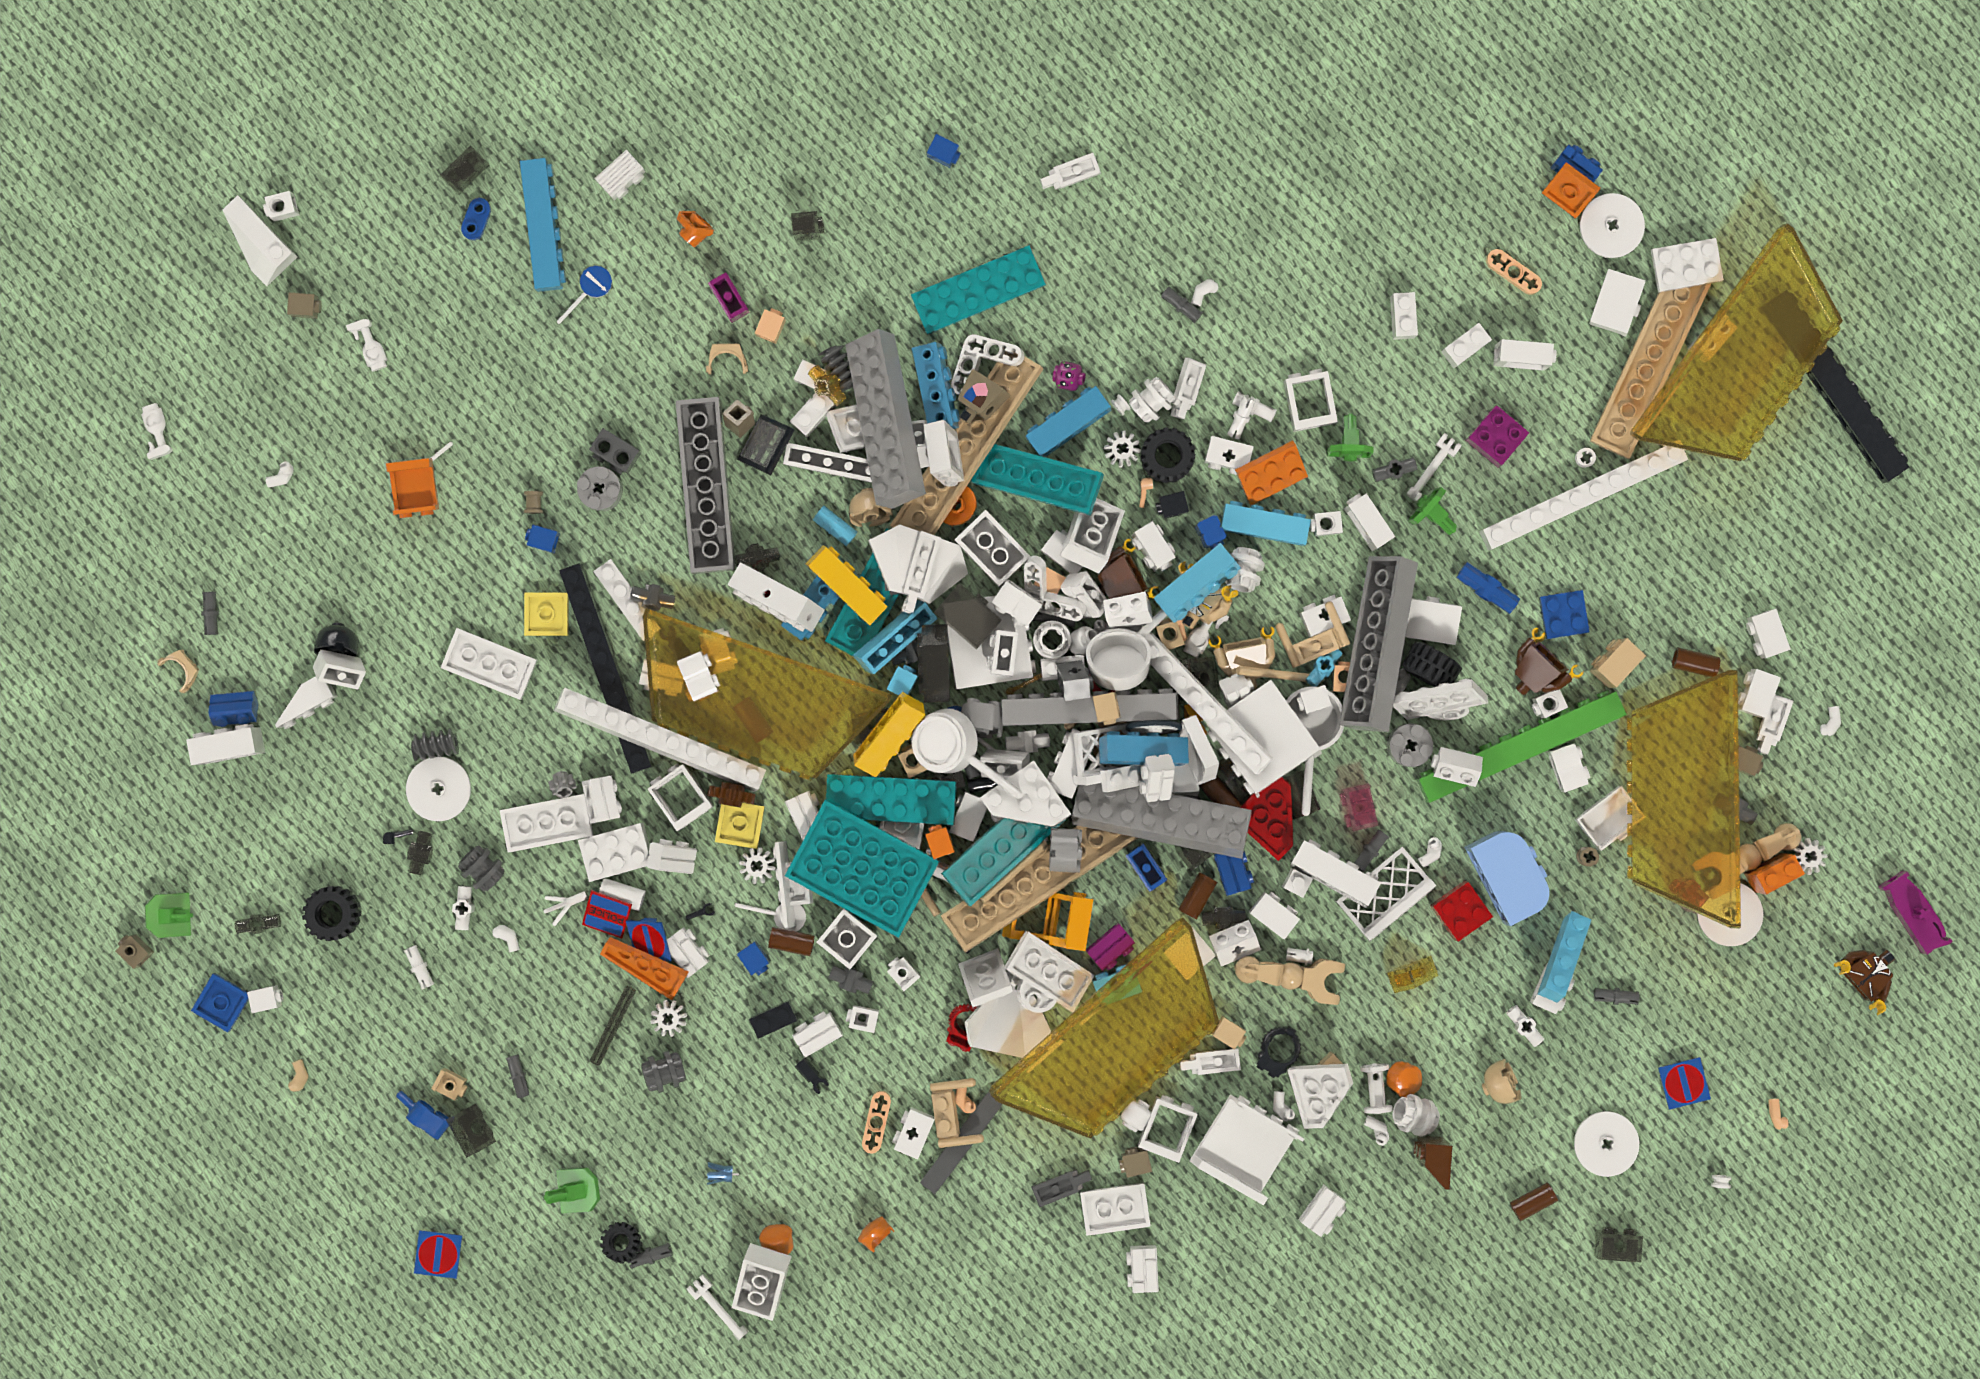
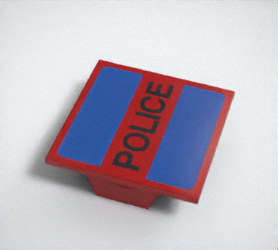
[582,890,632,939]

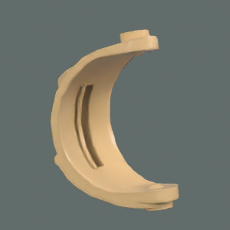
[706,343,748,374]
[157,650,199,694]

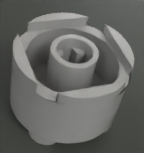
[577,467,623,511]
[961,698,1003,738]
[1387,724,1433,767]
[1049,828,1082,873]

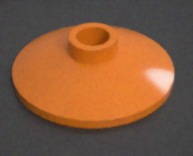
[943,486,977,526]

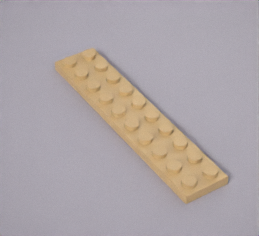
[1589,284,1711,459]
[890,351,1043,535]
[941,826,1138,953]

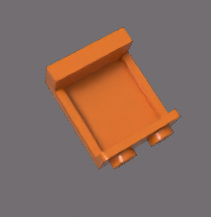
[386,458,439,518]

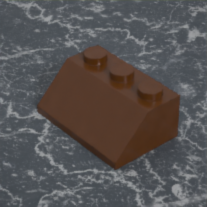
[1413,1136,1453,1190]

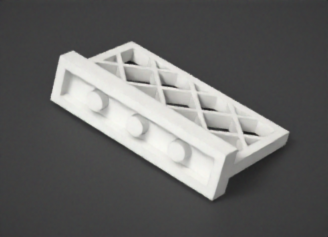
[1073,721,1147,786]
[1336,847,1436,942]

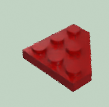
[1240,776,1294,861]

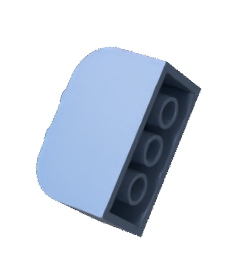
[1464,831,1549,926]

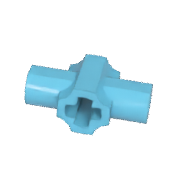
[1306,649,1342,687]

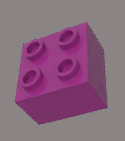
[1465,405,1529,468]

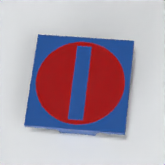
[626,918,672,962]
[1658,1057,1711,1110]
[414,1230,462,1279]

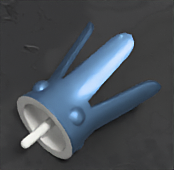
[707,1162,739,1185]

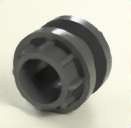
[458,846,505,891]
[641,1051,686,1093]

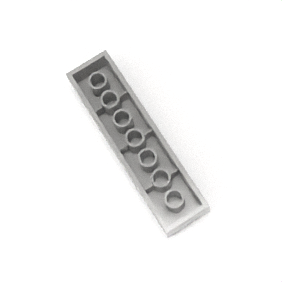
[845,329,926,509]
[676,397,736,574]
[1339,556,1418,732]
[1002,688,1179,726]
[1072,783,1252,859]

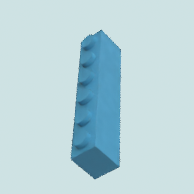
[520,158,566,292]

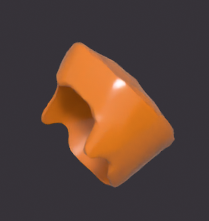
[1386,1061,1422,1097]
[858,1216,894,1252]
[759,1224,794,1255]

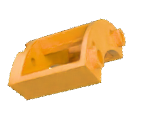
[1002,892,1093,951]

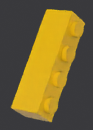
[805,545,888,625]
[853,692,925,777]

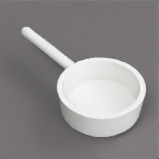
[1086,609,1167,691]
[1286,686,1344,816]
[912,709,1023,798]

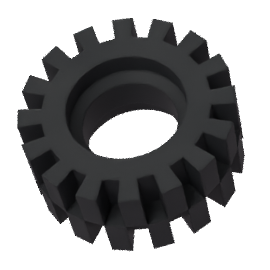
[600,1222,643,1264]

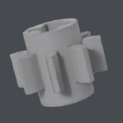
[548,771,577,798]

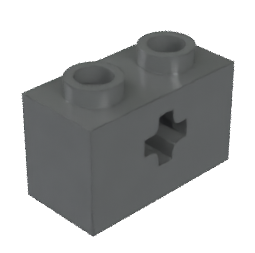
[1056,660,1094,701]

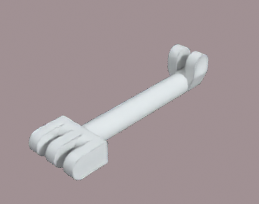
[1407,433,1462,501]
[687,1274,749,1341]

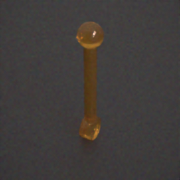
[1006,673,1042,695]

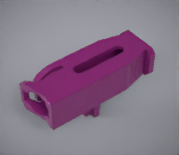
[1878,871,1953,955]

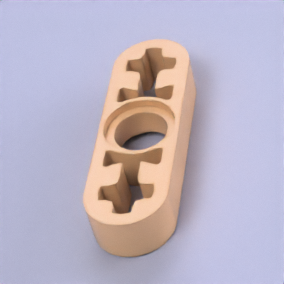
[1486,249,1542,295]
[862,1091,891,1153]

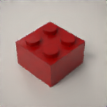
[1430,880,1493,942]

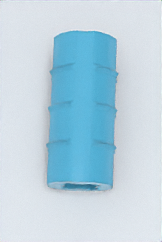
[813,506,858,546]

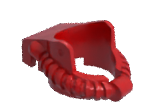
[946,1004,979,1052]

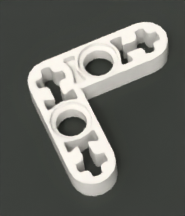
[951,334,1025,395]
[1024,556,1087,621]

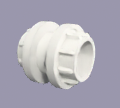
[1129,377,1175,423]
[1225,547,1265,593]
[1033,621,1071,659]
[1392,1094,1440,1137]

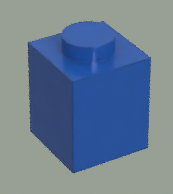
[927,134,961,168]
[525,524,560,553]
[737,941,770,976]

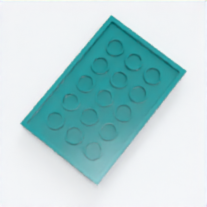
[785,799,940,938]

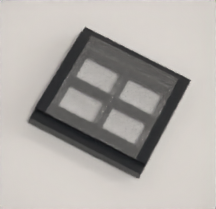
[737,414,795,476]

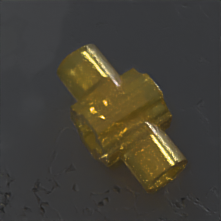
[808,365,846,406]

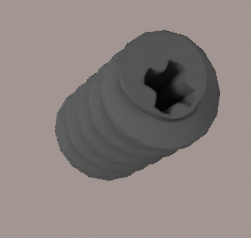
[818,345,853,393]
[411,728,459,761]

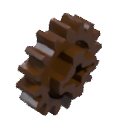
[708,782,756,808]

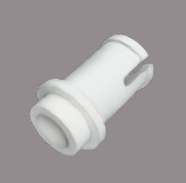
[1286,947,1313,966]

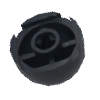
[314,623,358,657]

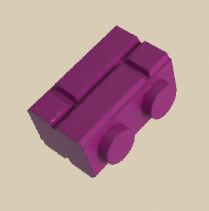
[708,272,750,323]
[1086,922,1135,971]

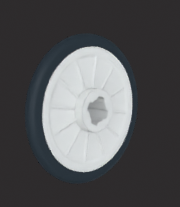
[1125,720,1182,735]

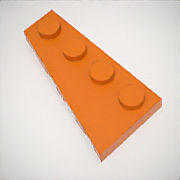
[600,937,689,1000]

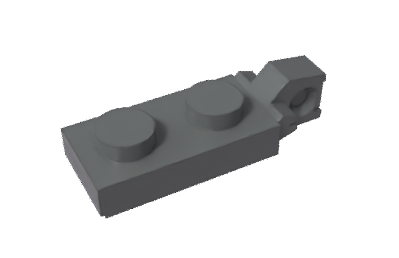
[1031,1169,1092,1207]

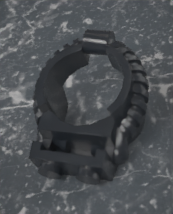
[1255,1026,1301,1078]

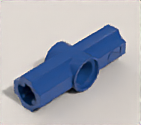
[1456,562,1520,614]

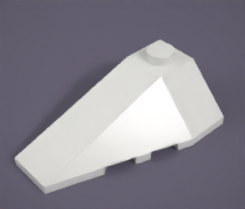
[223,195,297,286]

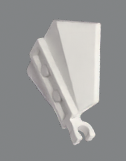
[868,525,968,614]
[965,972,1056,1059]

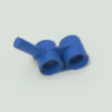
[396,1091,452,1140]

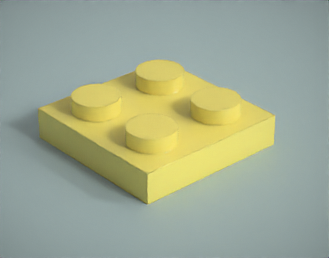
[524,593,569,636]
[715,803,765,849]

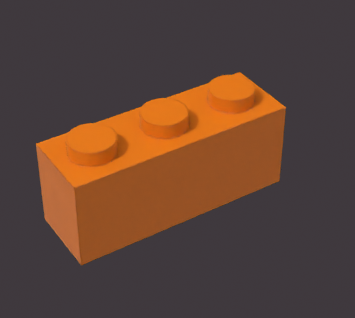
[925,824,955,859]

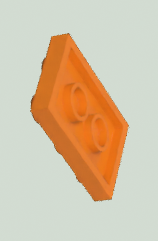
[1235,440,1308,505]

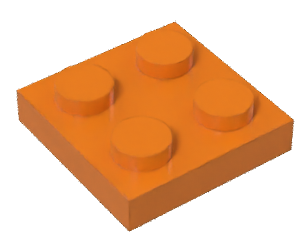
[1542,162,1600,219]

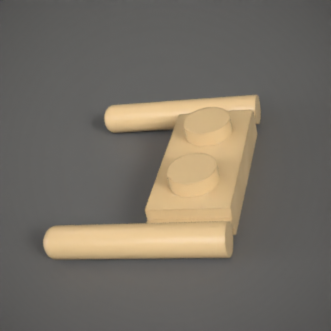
[1275,601,1351,668]
[930,1078,984,1148]

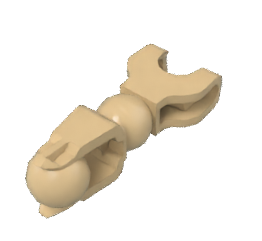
[1692,823,1801,900]
[1235,956,1345,1005]

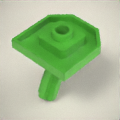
[1327,413,1374,461]
[1408,487,1457,535]
[145,893,193,938]
[543,1168,600,1213]

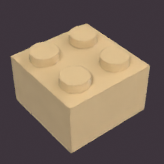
[1589,638,1646,688]

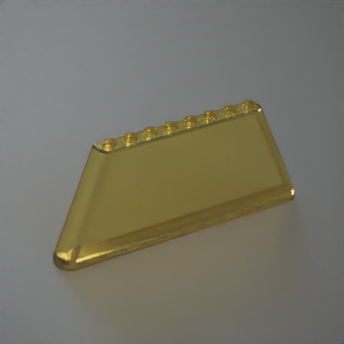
[1630,223,1843,462]
[643,608,892,781]
[1626,670,1741,929]
[989,918,1219,1139]

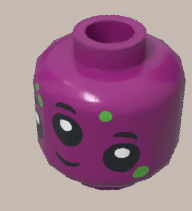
[1052,361,1086,391]

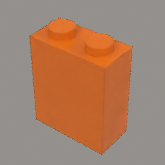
[1744,853,1805,895]

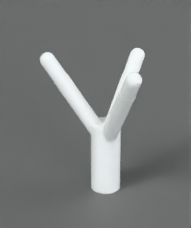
[543,891,588,926]

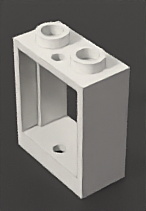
[1493,339,1557,370]
[1284,369,1338,432]
[924,420,964,486]
[1344,493,1395,551]
[648,763,714,831]
[1138,1095,1198,1163]

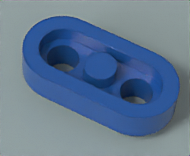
[461,198,491,241]

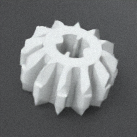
[1104,431,1141,468]
[1792,838,1828,875]
[739,847,776,884]
[650,1000,687,1037]

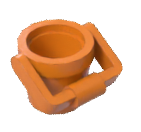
[677,211,714,247]

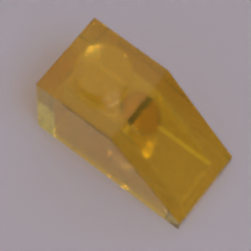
[1387,956,1438,993]

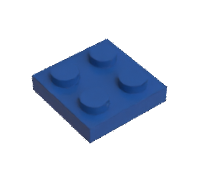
[1539,590,1590,639]
[191,973,249,1033]

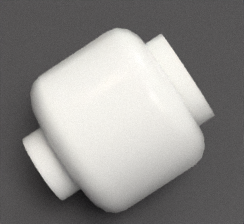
[1069,626,1098,657]
[1121,1099,1151,1132]

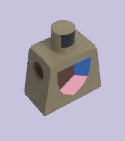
[958,369,1010,424]

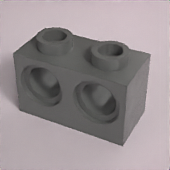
[589,428,642,475]

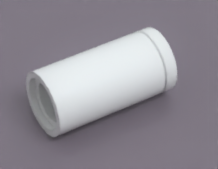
[599,878,646,911]

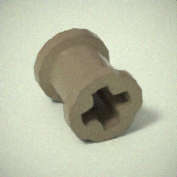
[524,491,543,514]
[1576,847,1599,867]

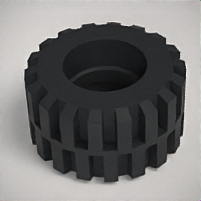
[1140,427,1196,483]
[1402,642,1462,687]
[302,886,362,941]

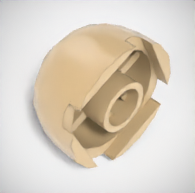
[849,488,893,527]
[1482,1059,1521,1104]

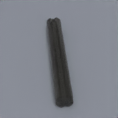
[590,986,636,1066]

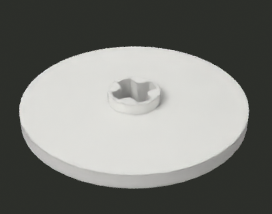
[1580,193,1645,258]
[406,757,471,821]
[1697,882,1763,946]
[1574,1111,1639,1177]

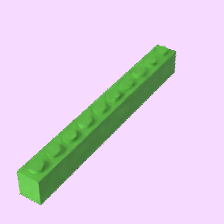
[1416,689,1627,803]

